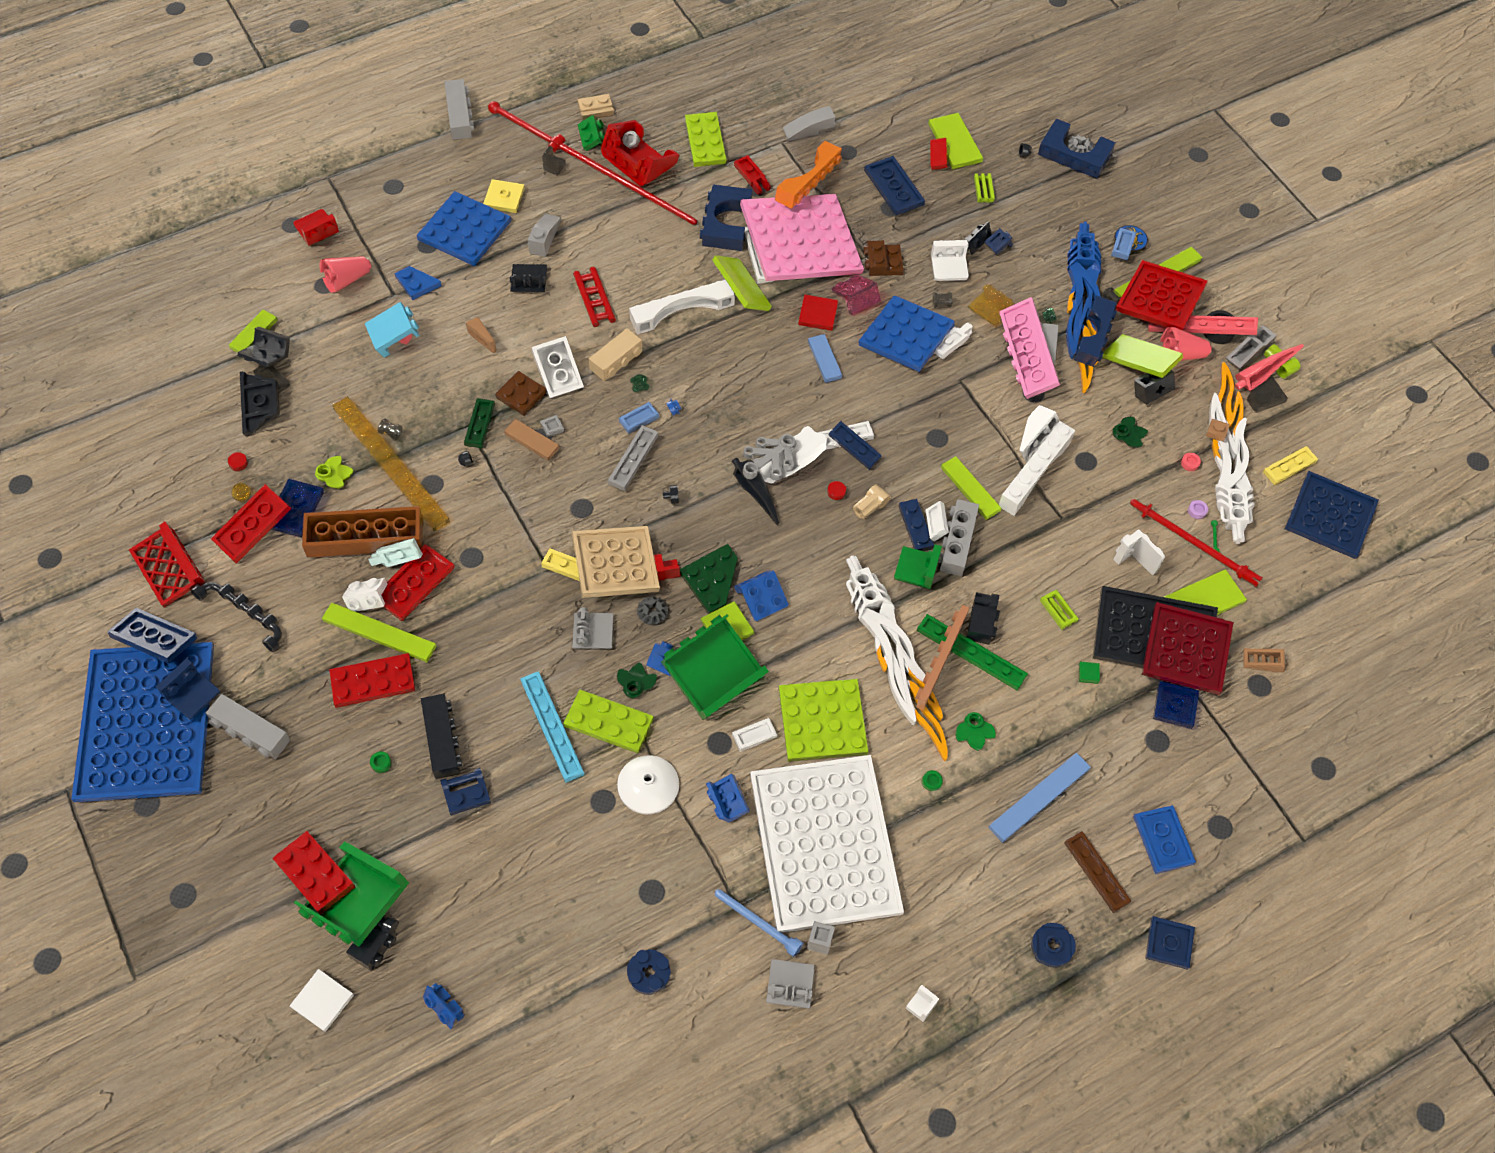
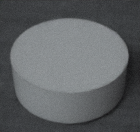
[622,131,640,149]

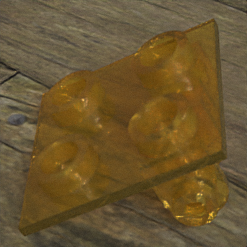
[968,284,1015,326]

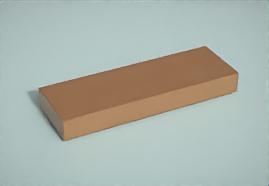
[504,419,559,461]

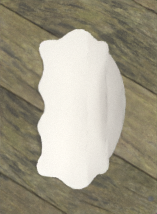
[752,426,827,483]

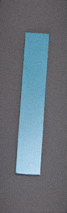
[520,671,584,783]

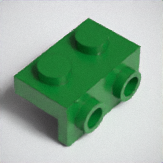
[577,115,605,151]

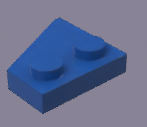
[394,266,441,300]

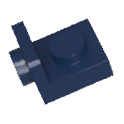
[984,228,1013,255]

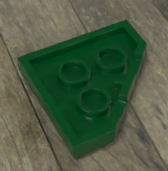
[680,543,738,614]

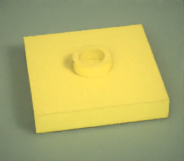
[483,179,525,213]

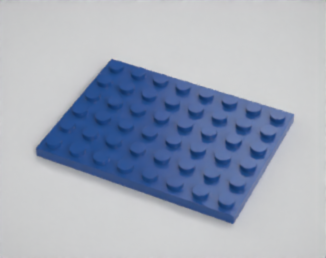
[71,642,214,802]

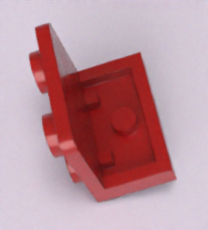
[293,209,339,246]

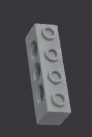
[938,499,979,576]

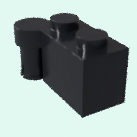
[967,592,1000,645]
[346,915,399,971]

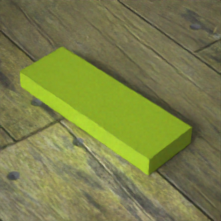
[229,309,278,353]

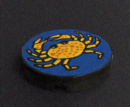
[1113,225,1148,255]

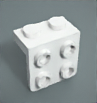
[931,240,968,281]
[1113,530,1165,575]

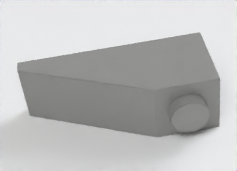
[528,214,561,257]

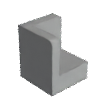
[807,921,835,955]

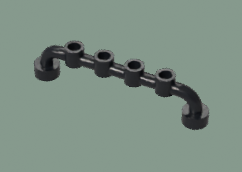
[190,582,282,652]

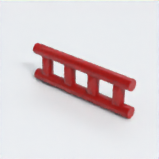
[573,267,616,327]

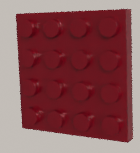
[1141,602,1234,695]

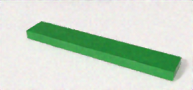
[916,614,1028,691]

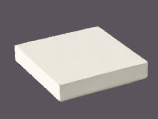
[290,969,354,1032]

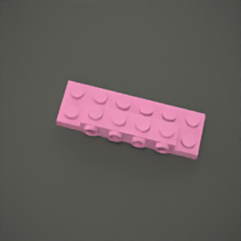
[999,297,1060,399]

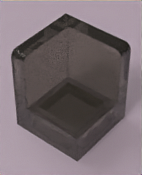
[542,146,566,175]

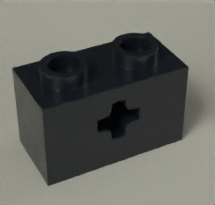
[1134,370,1175,405]

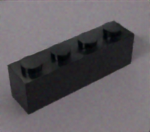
[420,693,462,779]

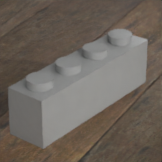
[444,79,474,140]
[206,694,291,759]

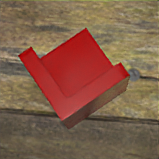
[654,554,680,581]

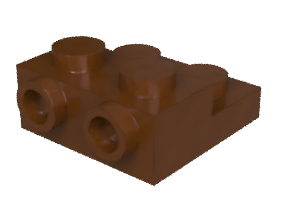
[863,240,904,276]

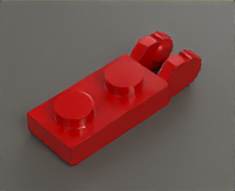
[734,155,771,195]

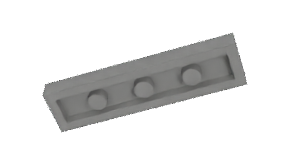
[608,425,658,491]

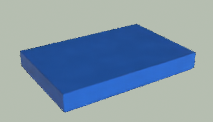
[1133,805,1196,874]

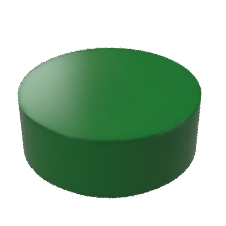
[370,751,392,773]
[921,770,943,791]

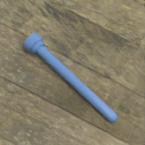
[715,889,803,957]

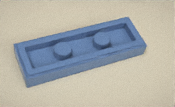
[808,334,842,383]

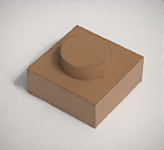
[1206,419,1230,442]

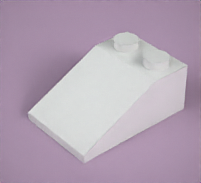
[532,336,584,398]

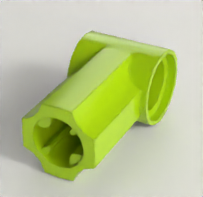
[1264,344,1300,379]

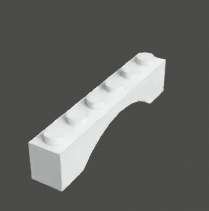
[629,280,735,334]
[999,421,1075,516]

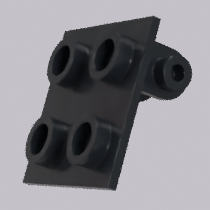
[510,264,547,292]

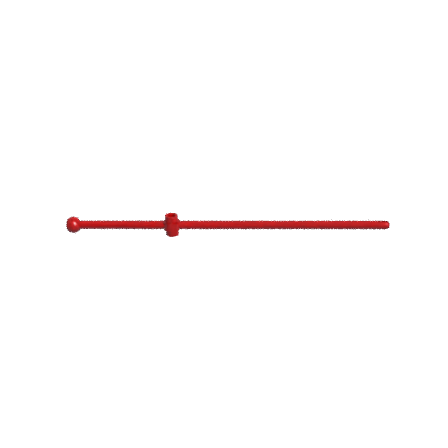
[488,101,697,225]

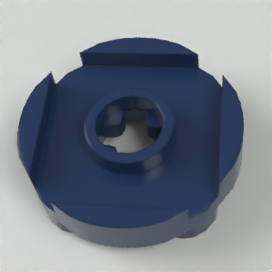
[1031,923,1076,967]
[627,949,671,995]

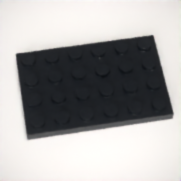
[1092,586,1218,668]

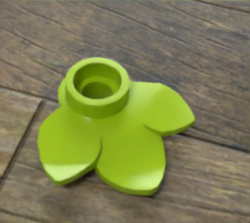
[315,456,353,488]

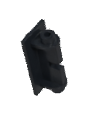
[964,222,992,255]

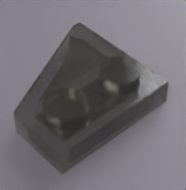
[1246,375,1288,413]

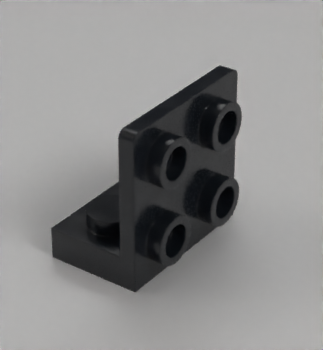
[237,327,290,367]

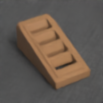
[466,317,496,353]
[1243,648,1285,672]

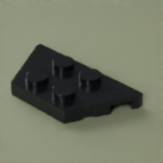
[240,371,280,436]

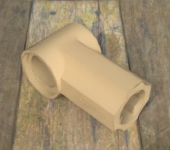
[853,484,891,519]

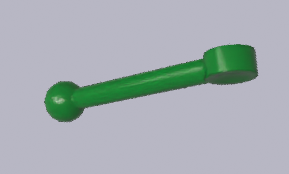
[1211,520,1220,552]

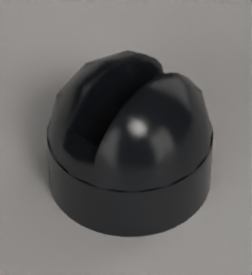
[1019,143,1032,157]
[458,450,473,466]

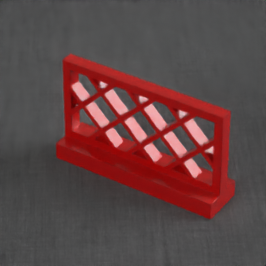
[129,521,206,608]

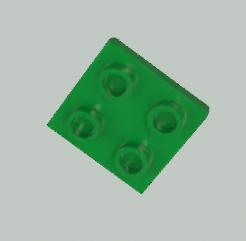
[894,544,942,589]

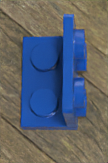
[734,570,789,621]

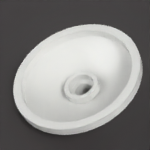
[617,755,679,814]

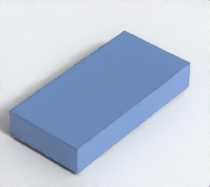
[1111,228,1137,260]
[619,402,659,434]

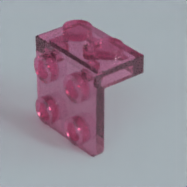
[832,275,881,315]

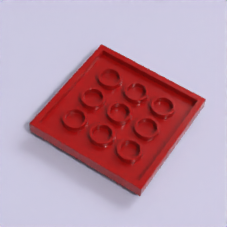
[1116,260,1208,330]

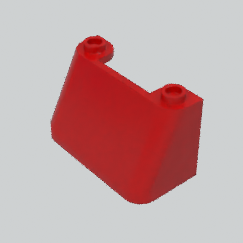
[601,120,680,186]

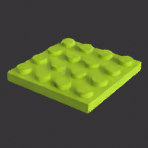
[778,679,868,762]

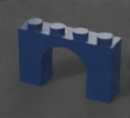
[1038,118,1116,179]
[699,184,752,251]

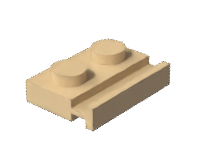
[577,94,614,120]

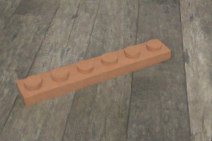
[915,605,969,710]

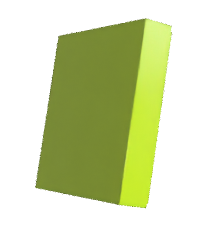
[701,601,754,640]

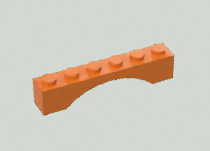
[775,141,842,209]

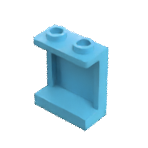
[364,302,420,358]

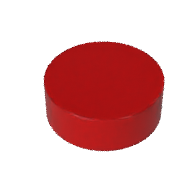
[228,452,248,471]
[827,481,846,500]

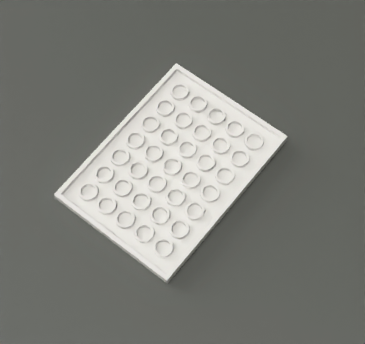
[750,755,904,933]

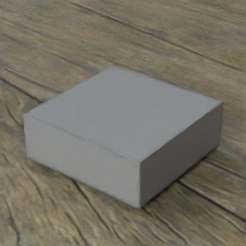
[540,415,564,438]

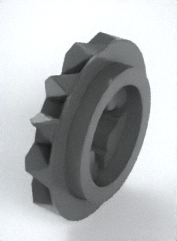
[637,595,668,625]

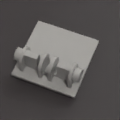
[572,607,613,649]
[766,959,814,1009]

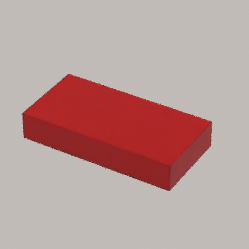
[930,138,948,170]

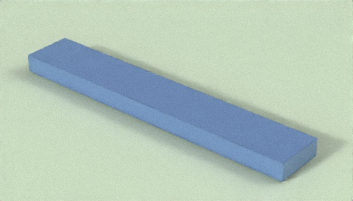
[988,753,1091,843]

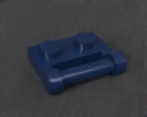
[440,768,491,816]

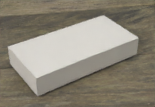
[926,501,949,541]
[732,718,777,752]

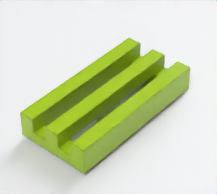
[974,173,995,202]
[1040,589,1079,630]

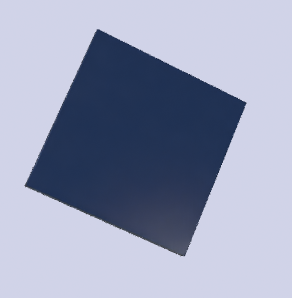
[1284,471,1379,559]

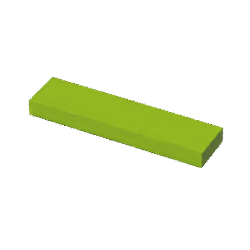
[941,456,1002,520]

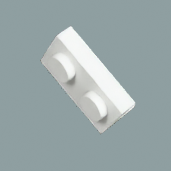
[342,578,388,612]

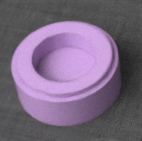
[1188,500,1208,519]

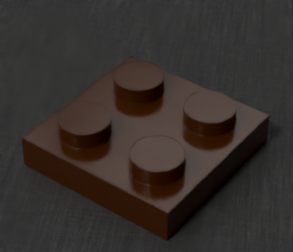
[495,371,547,416]

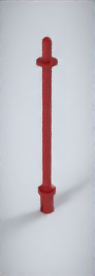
[1130,499,1263,587]

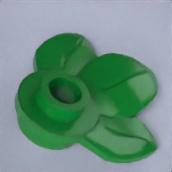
[955,712,996,751]

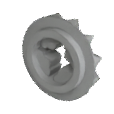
[1067,135,1094,153]

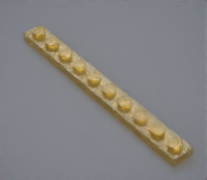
[332,396,450,532]

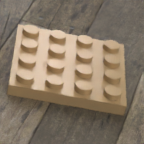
[572,526,660,598]

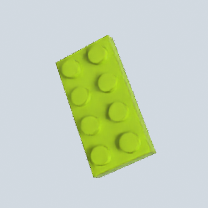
[685,112,726,167]
[563,689,654,753]

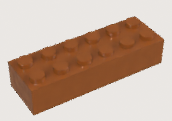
[302,506,423,558]

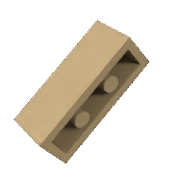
[589,328,642,381]

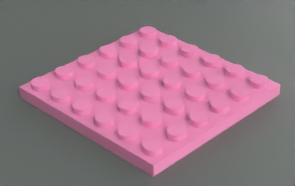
[740,194,864,281]

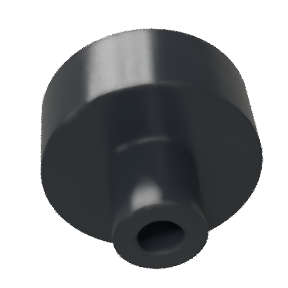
[663,485,679,504]

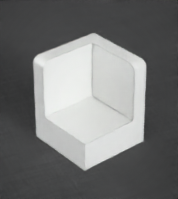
[906,985,939,1022]

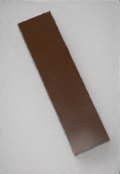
[1064,831,1131,913]

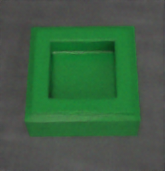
[1078,661,1100,684]

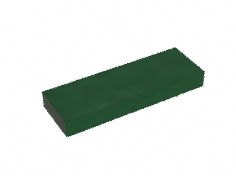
[464,398,495,449]

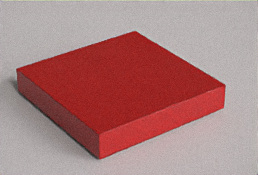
[798,294,838,331]

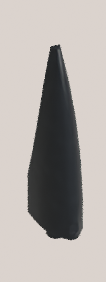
[732,458,779,525]

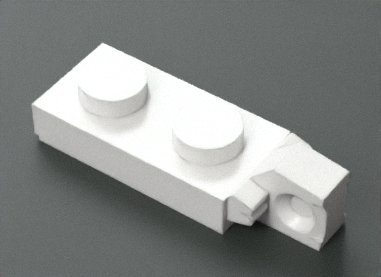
[934,322,973,359]

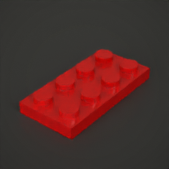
[211,484,292,564]
[381,544,455,621]
[329,653,416,708]
[272,831,355,915]

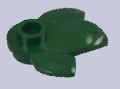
[1112,417,1148,448]
[617,663,657,699]

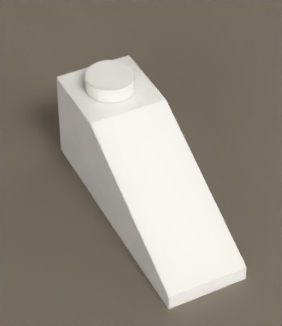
[1020,405,1060,462]

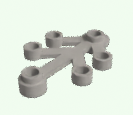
[743,434,796,481]

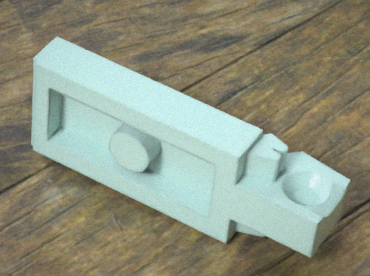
[368,538,423,567]

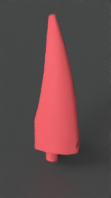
[1235,344,1304,391]

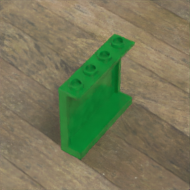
[661,614,769,720]
[294,841,409,947]

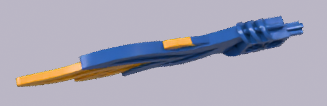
[1066,221,1101,393]

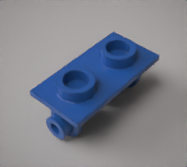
[423,983,465,1030]

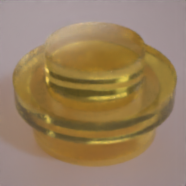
[231,483,251,501]

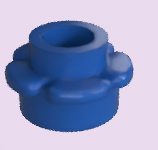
[666,398,681,416]

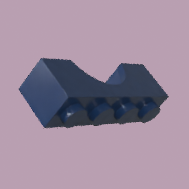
[1074,296,1117,367]

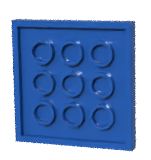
[416,191,511,266]
[859,295,955,372]

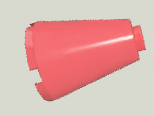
[319,256,371,293]
[1160,327,1212,361]

